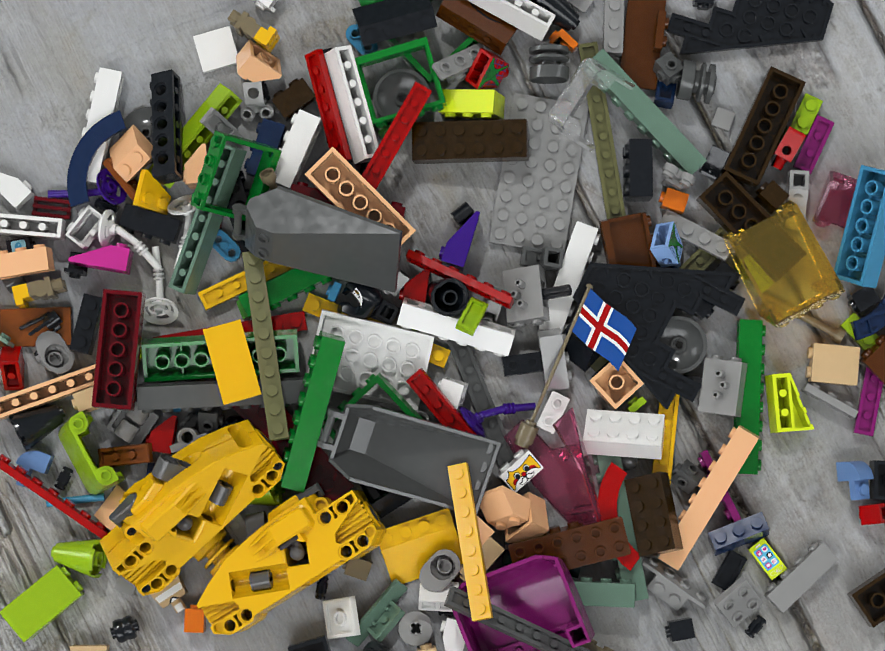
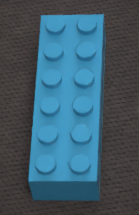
[832,165,885,288]

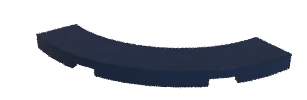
[67,110,127,208]
[850,294,885,341]

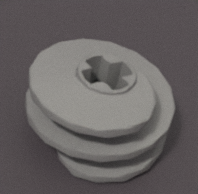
[398,611,433,646]

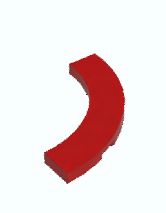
[597,462,640,571]

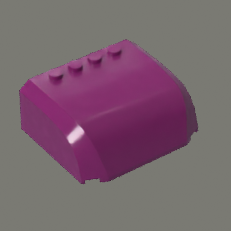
[452,555,595,651]

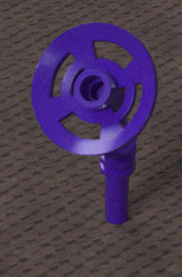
[48,168,127,205]
[459,403,536,437]

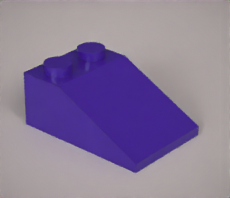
[439,211,480,271]

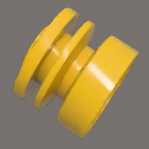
[193,529,239,576]

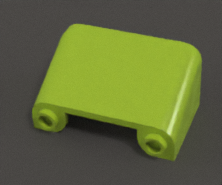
[58,411,126,495]

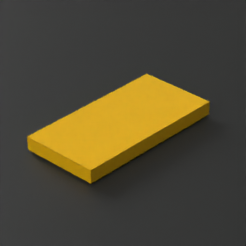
[203,319,262,405]

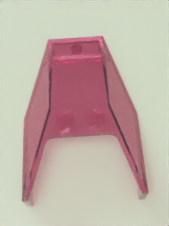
[504,408,602,525]

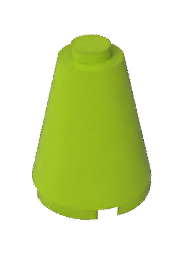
[51,539,107,578]

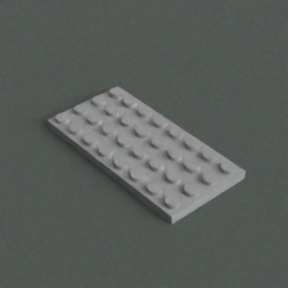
[489,93,588,253]

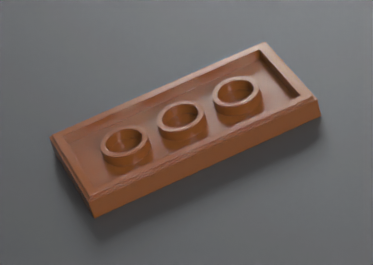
[0,307,72,348]

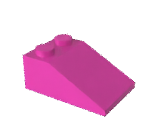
[68,243,134,275]

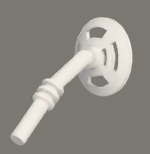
[167,194,196,269]
[98,209,162,271]
[144,246,179,325]

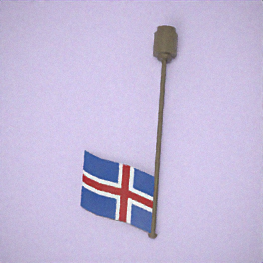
[514,284,636,449]

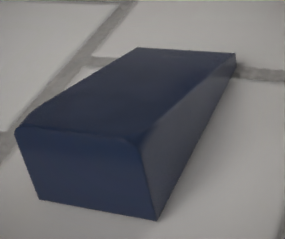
[653,80,677,109]

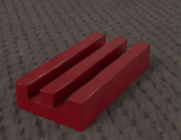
[31,196,72,220]

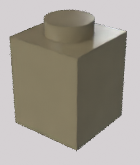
[342,558,373,581]

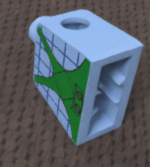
[650,221,683,269]

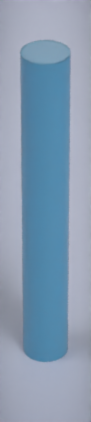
[46,493,105,507]

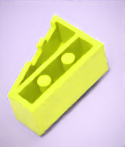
[438,89,505,120]
[765,373,814,433]

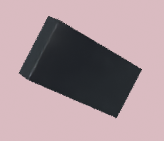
[711,550,747,590]

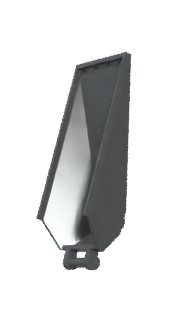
[232,186,402,293]
[316,404,501,515]

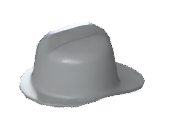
[35,331,74,374]
[419,549,461,592]

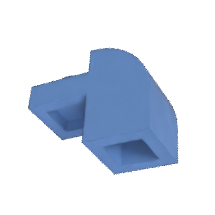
[16,451,54,487]
[836,461,874,500]

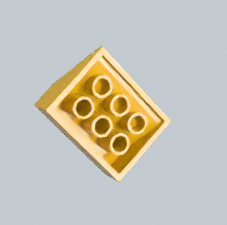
[379,508,463,584]

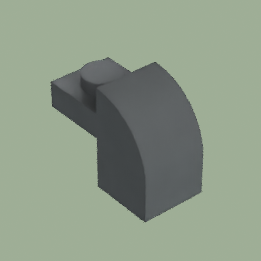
[519,245,564,271]

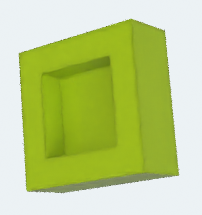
[626,396,647,412]

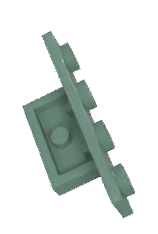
[346,579,408,647]

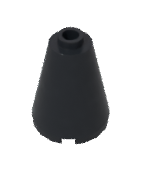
[531,0,580,31]
[427,278,469,317]
[9,404,66,451]

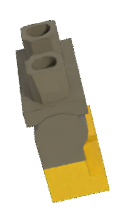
[228,10,280,53]
[11,276,68,308]

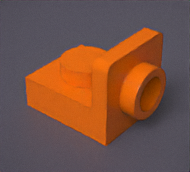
[548,28,579,53]

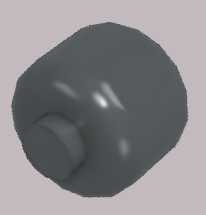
[621,457,639,471]

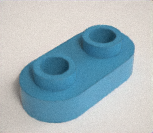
[346,25,378,56]
[213,229,241,262]

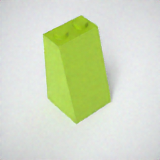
[0,565,85,642]

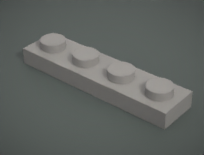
[659,209,735,262]

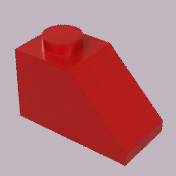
[399,269,430,303]
[0,346,24,390]
[145,415,178,454]
[859,502,885,525]

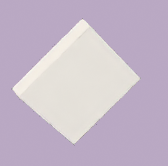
[193,26,238,73]
[322,596,361,639]

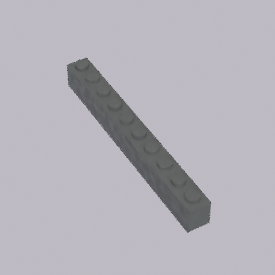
[137,377,333,413]

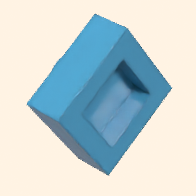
[326,281,342,303]

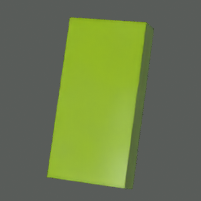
[455,296,489,336]

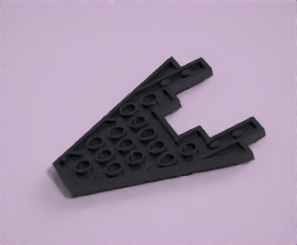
[666,0,834,55]
[572,263,745,409]

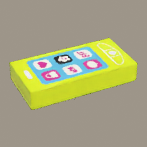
[748,538,787,580]

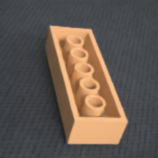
[305,147,416,246]

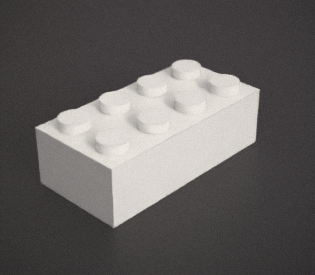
[275,109,323,190]
[583,409,665,460]

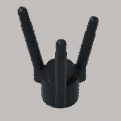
[19,310,63,356]

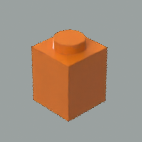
[658,187,690,215]
[184,604,206,633]

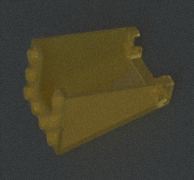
[722,200,846,328]

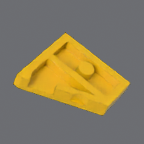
[133,169,171,215]

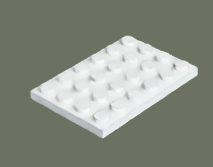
[308,309,435,410]

